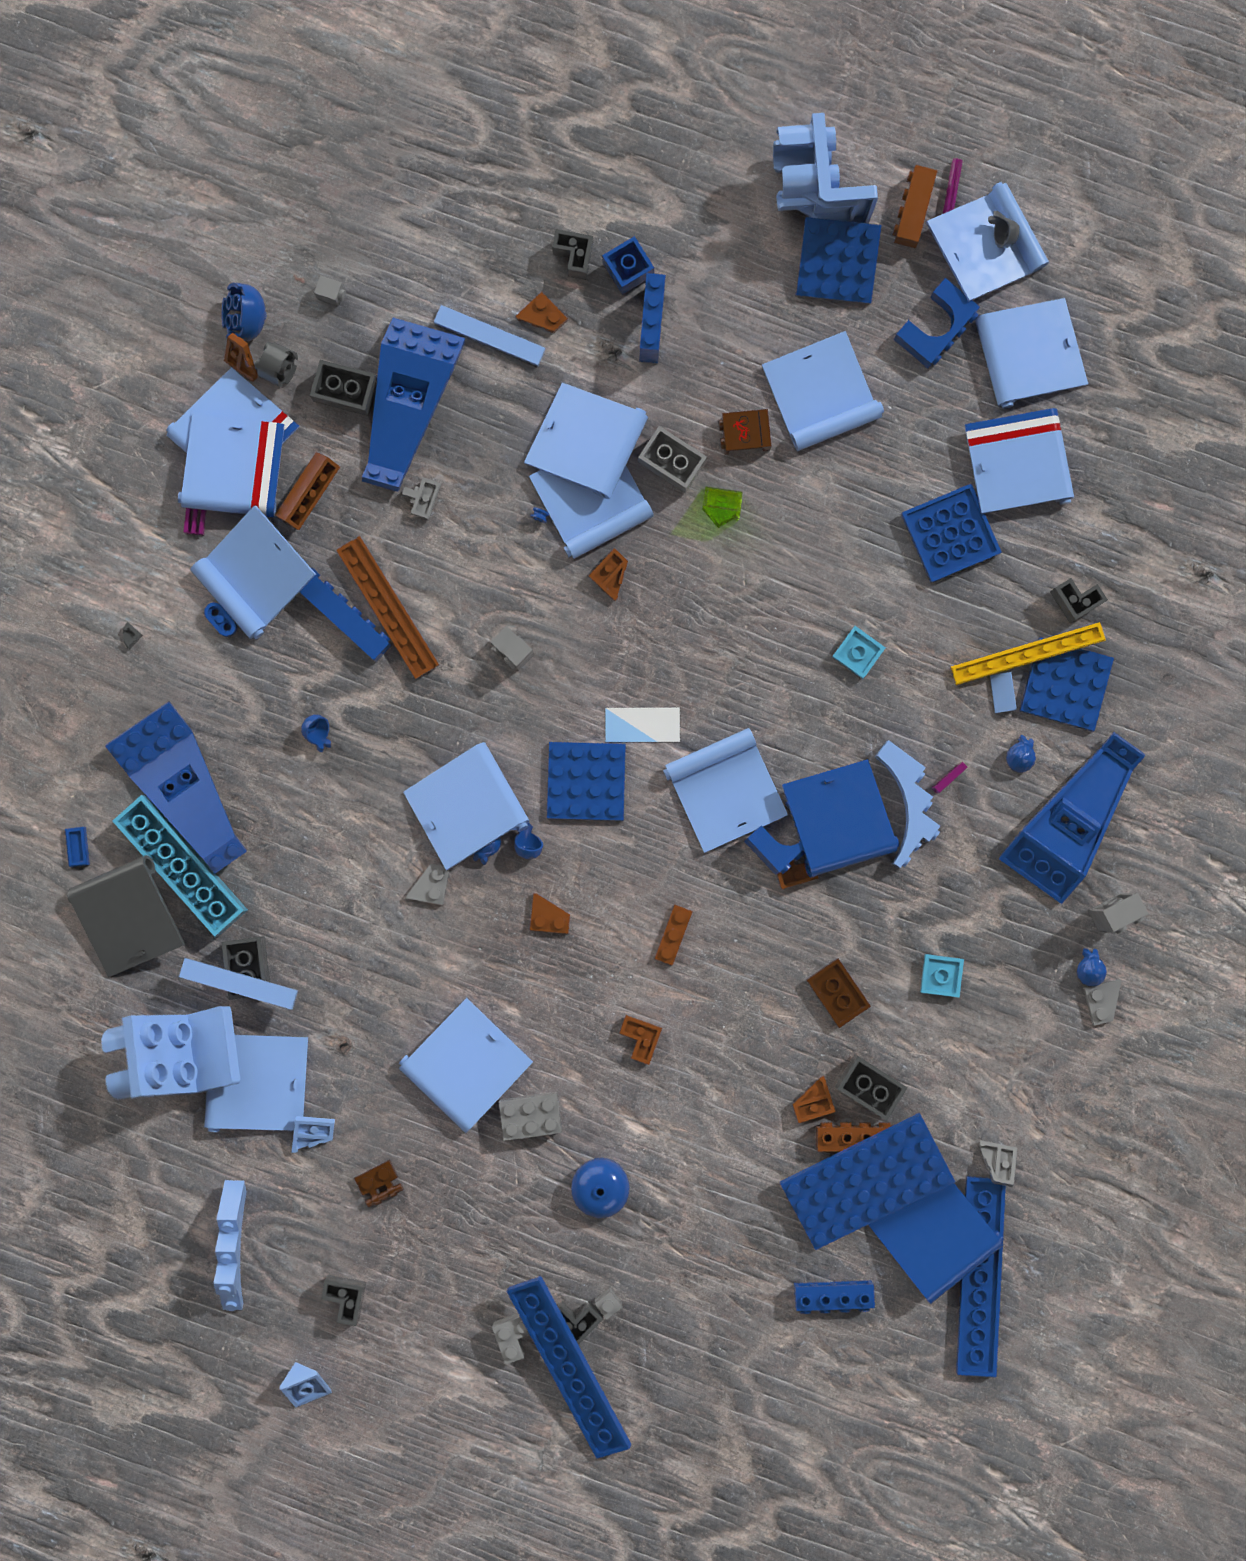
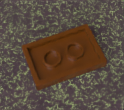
[806,958,871,1028]

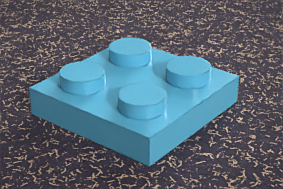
[832,626,886,679]
[920,954,964,998]

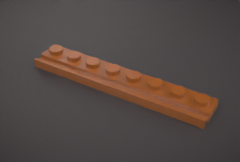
[336,536,440,680]

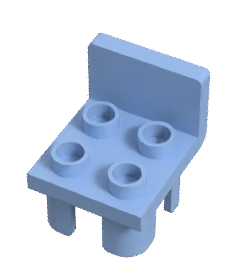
[773,113,878,224]
[101,1006,240,1099]

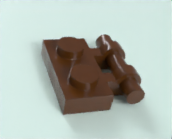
[354,1160,404,1208]

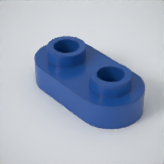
[204,603,237,637]

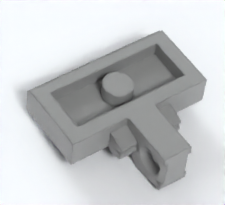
[402,477,441,520]

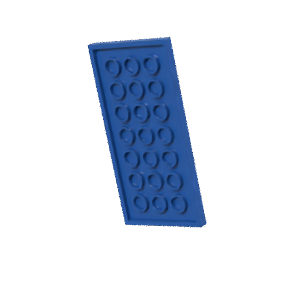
[780,1113,955,1250]

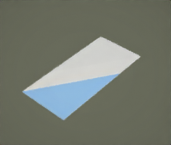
[605,708,680,742]

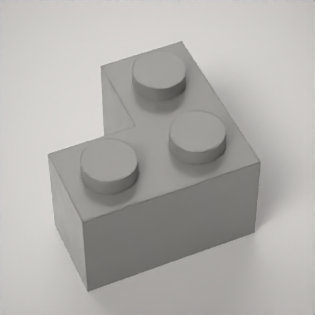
[491,626,535,671]
[492,1313,530,1365]

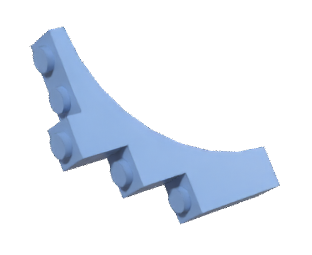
[875,740,940,868]
[213,1180,247,1311]

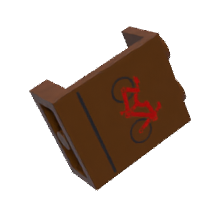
[718,409,772,455]

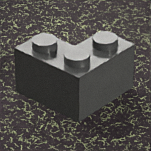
[552,229,593,280]
[1050,578,1108,623]
[321,1275,366,1326]
[557,1300,603,1345]

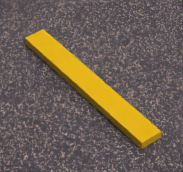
[950,622,1106,686]

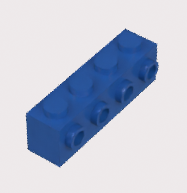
[794,1280,875,1314]

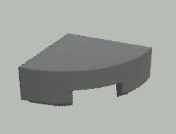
[123,622,143,649]

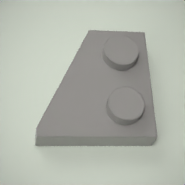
[406,864,450,905]
[1083,979,1121,1026]
[978,1140,1017,1187]

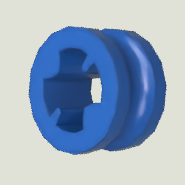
[530,507,549,523]

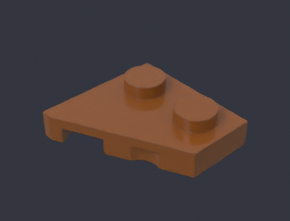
[515,292,568,333]

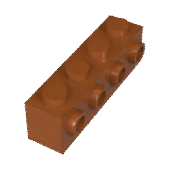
[892,165,938,249]
[275,452,340,530]
[816,1122,893,1152]

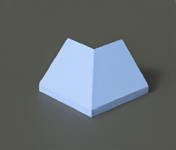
[280,1362,332,1408]

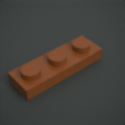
[654,904,693,966]

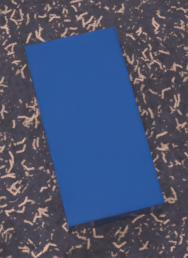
[65,827,90,867]

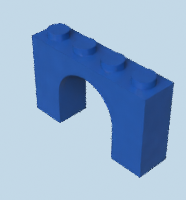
[639,273,666,363]
[894,278,980,368]
[744,801,805,875]

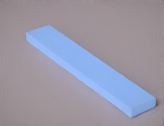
[434,305,546,367]
[179,958,298,1010]

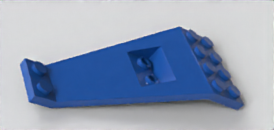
[362,318,465,492]

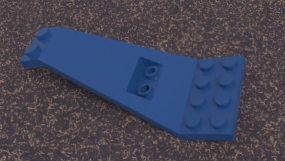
[105,701,247,874]
[999,732,1145,904]

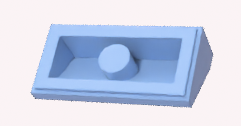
[990,672,1017,713]

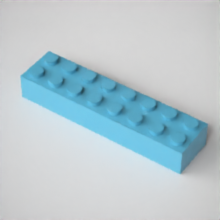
[112,795,248,937]

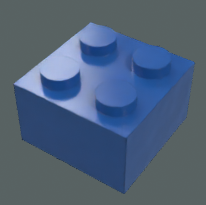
[602,236,654,294]

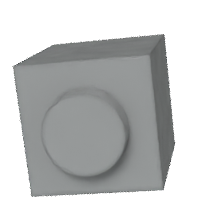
[314,275,346,306]
[595,1287,622,1320]

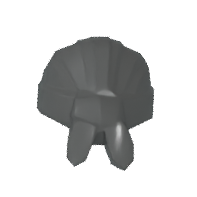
[988,211,1020,248]

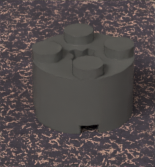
[255,342,298,387]

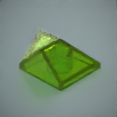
[702,486,743,528]

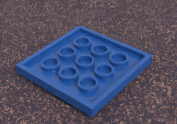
[796,217,882,303]
[901,483,1002,583]
[1019,637,1114,732]
[547,742,626,821]

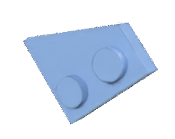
[291,1116,335,1153]

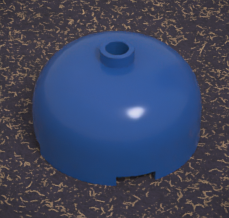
[221,282,266,342]
[571,1157,630,1218]

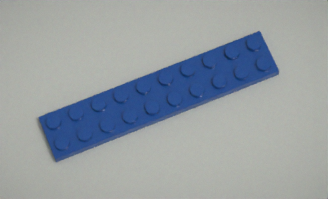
[956,1176,1006,1377]
[506,1276,632,1459]

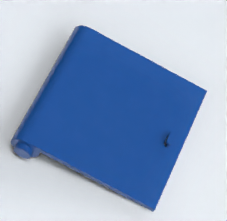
[782,759,899,877]
[868,1183,1004,1304]

